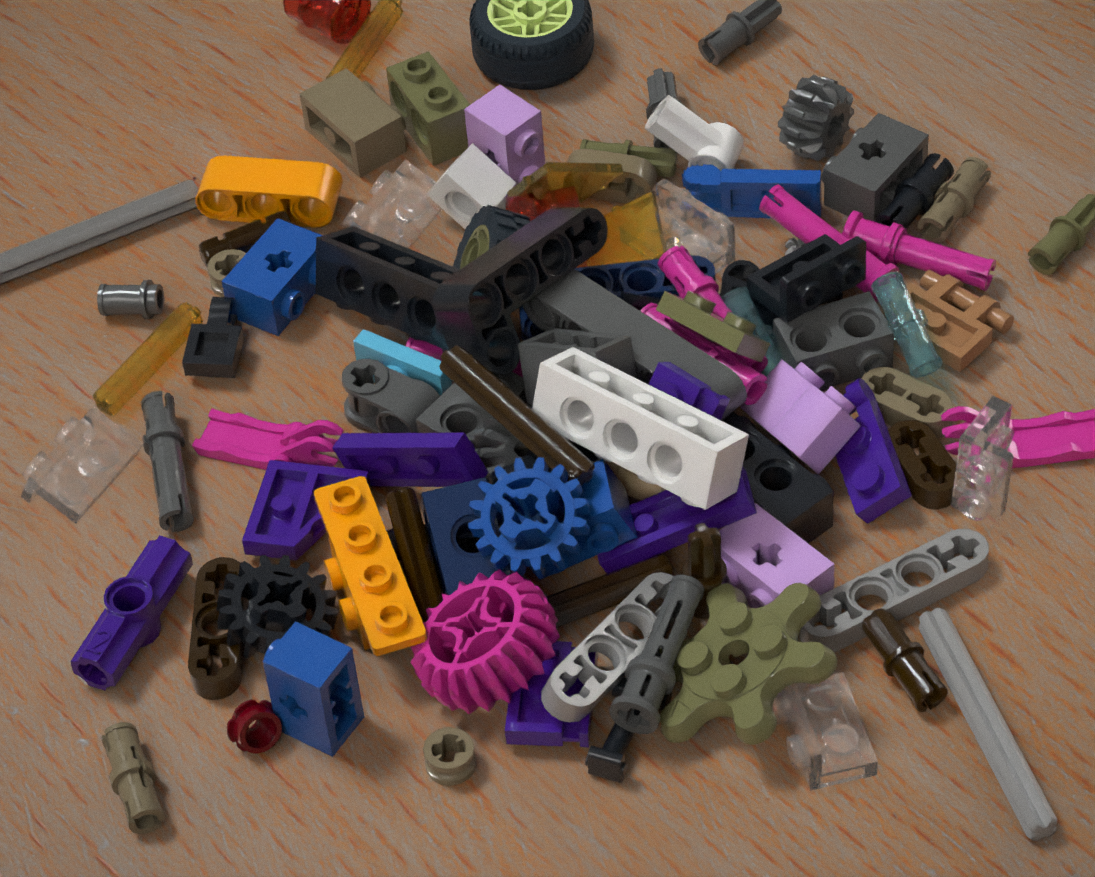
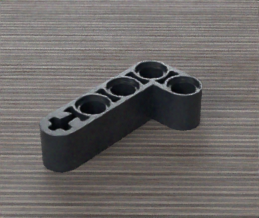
[433,207,608,375]

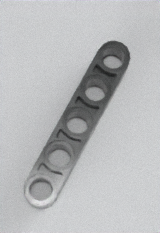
[523,269,747,421]

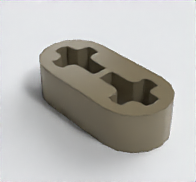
[562,149,657,204]
[862,367,953,439]

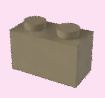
[300,68,406,178]

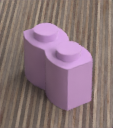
[740,359,861,475]

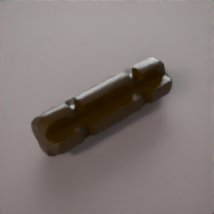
[199,211,292,268]

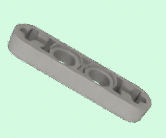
[799,529,989,652]
[541,572,676,722]

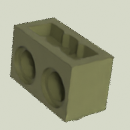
[386,51,470,166]

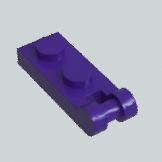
[835,378,912,524]

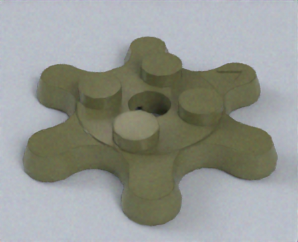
[659,583,838,745]

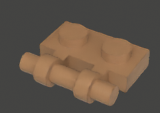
[880,270,1014,372]

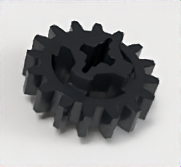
[216,555,338,659]

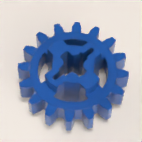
[468,457,591,578]

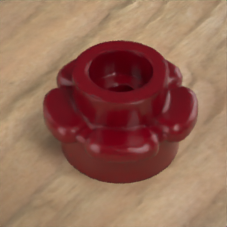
[227,699,282,754]

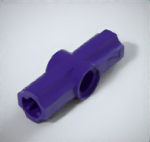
[70,535,193,691]

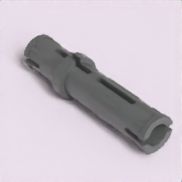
[141,391,194,532]

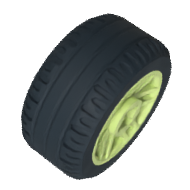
[469,0,594,90]

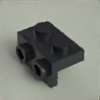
[746,234,866,323]

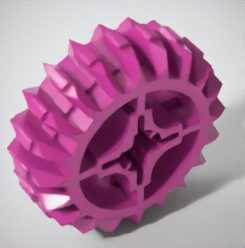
[410,569,560,714]

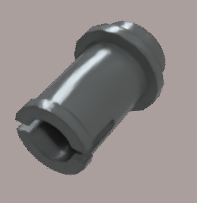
[97,280,165,319]

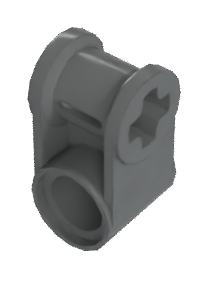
[342,359,440,433]

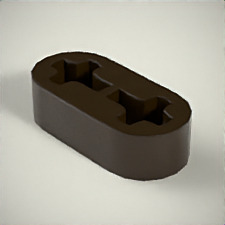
[888,420,960,509]

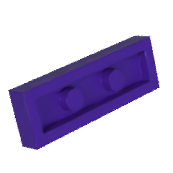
[332,432,488,487]
[597,466,757,573]

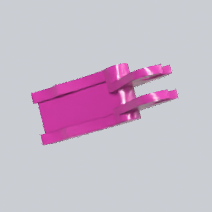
[941,406,1095,469]
[192,408,344,470]

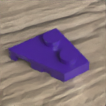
[242,460,371,560]

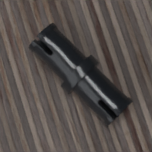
[875,153,954,230]

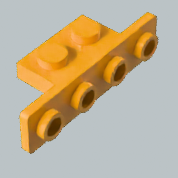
[314,476,427,656]

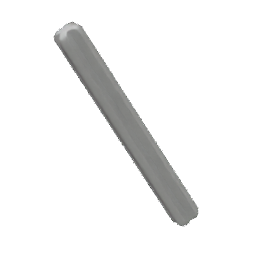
[0,180,198,285]
[919,608,1057,841]

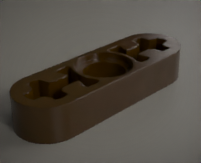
[188,557,248,700]

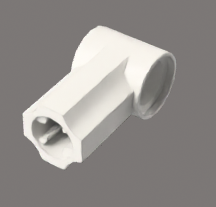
[645,95,743,171]

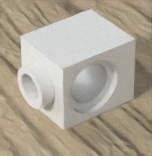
[426,143,516,229]

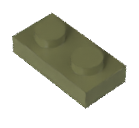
[656,290,771,362]

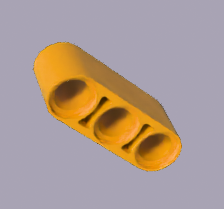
[195,155,343,228]

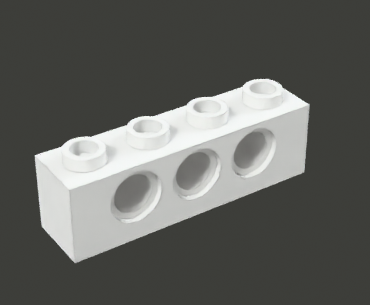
[532,347,749,510]

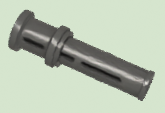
[609,575,705,734]

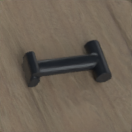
[585,677,672,783]

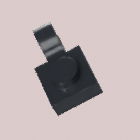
[182,297,244,378]

